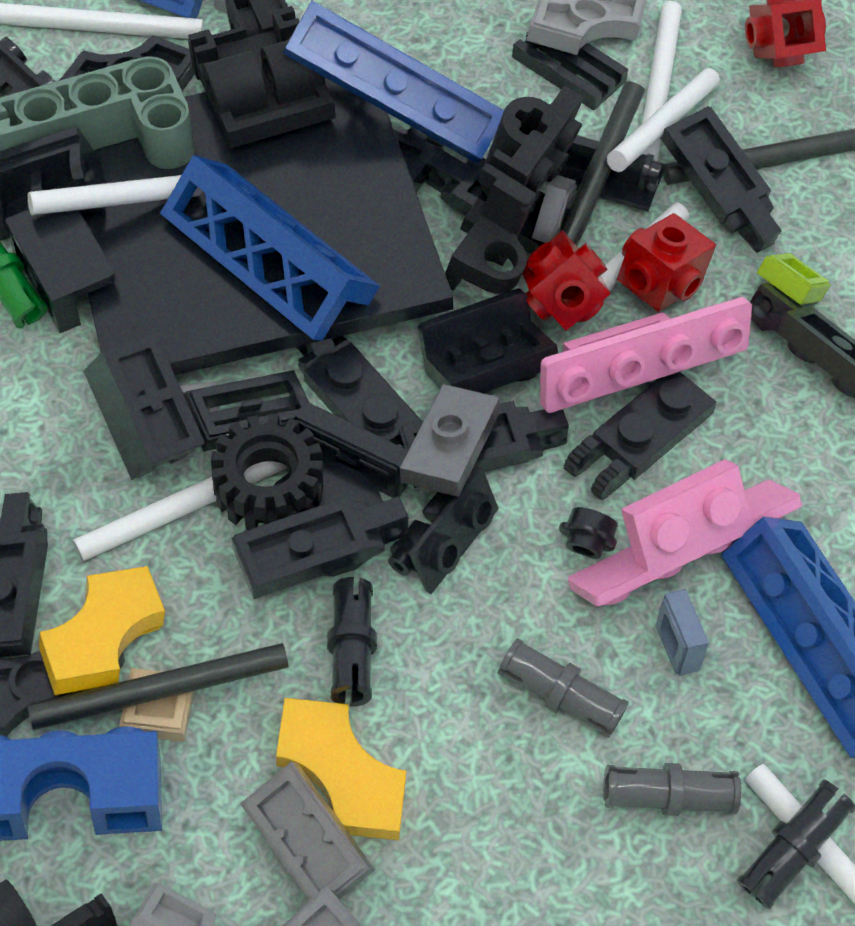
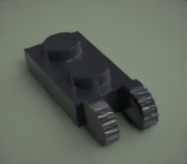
[563,372,717,501]

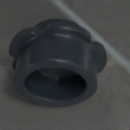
[559,507,618,559]

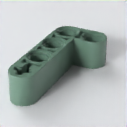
[0,56,195,169]

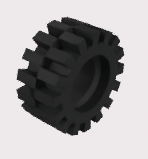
[211,414,323,530]

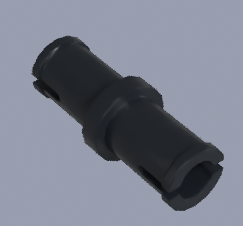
[327,577,377,707]
[736,779,855,909]

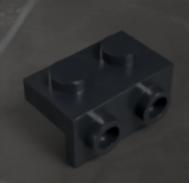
[418,288,558,394]

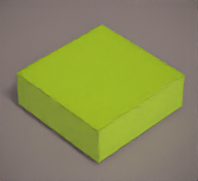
[756,253,831,305]

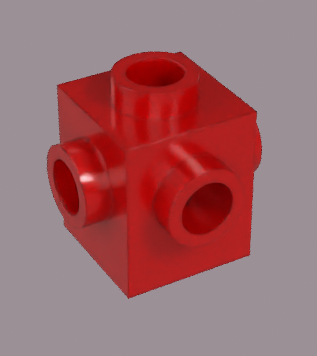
[745,0,826,67]
[616,213,717,313]
[522,230,611,331]

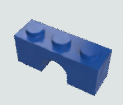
[0,727,162,841]

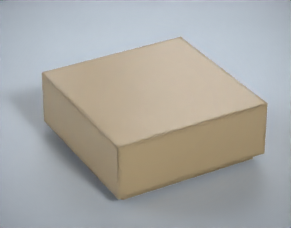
[119,668,194,742]

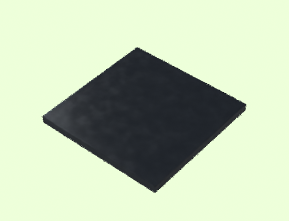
[82,78,454,375]

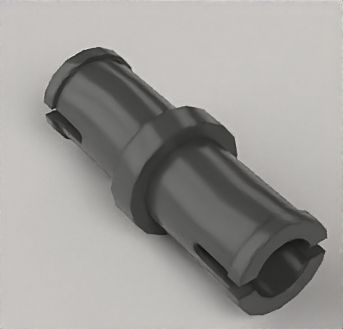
[497,638,629,738]
[603,763,742,816]

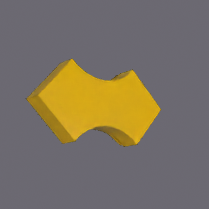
[39,566,165,695]
[276,698,407,841]

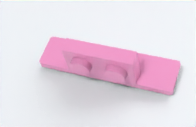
[540,297,752,413]
[568,459,802,606]

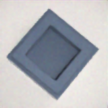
[655,588,709,676]

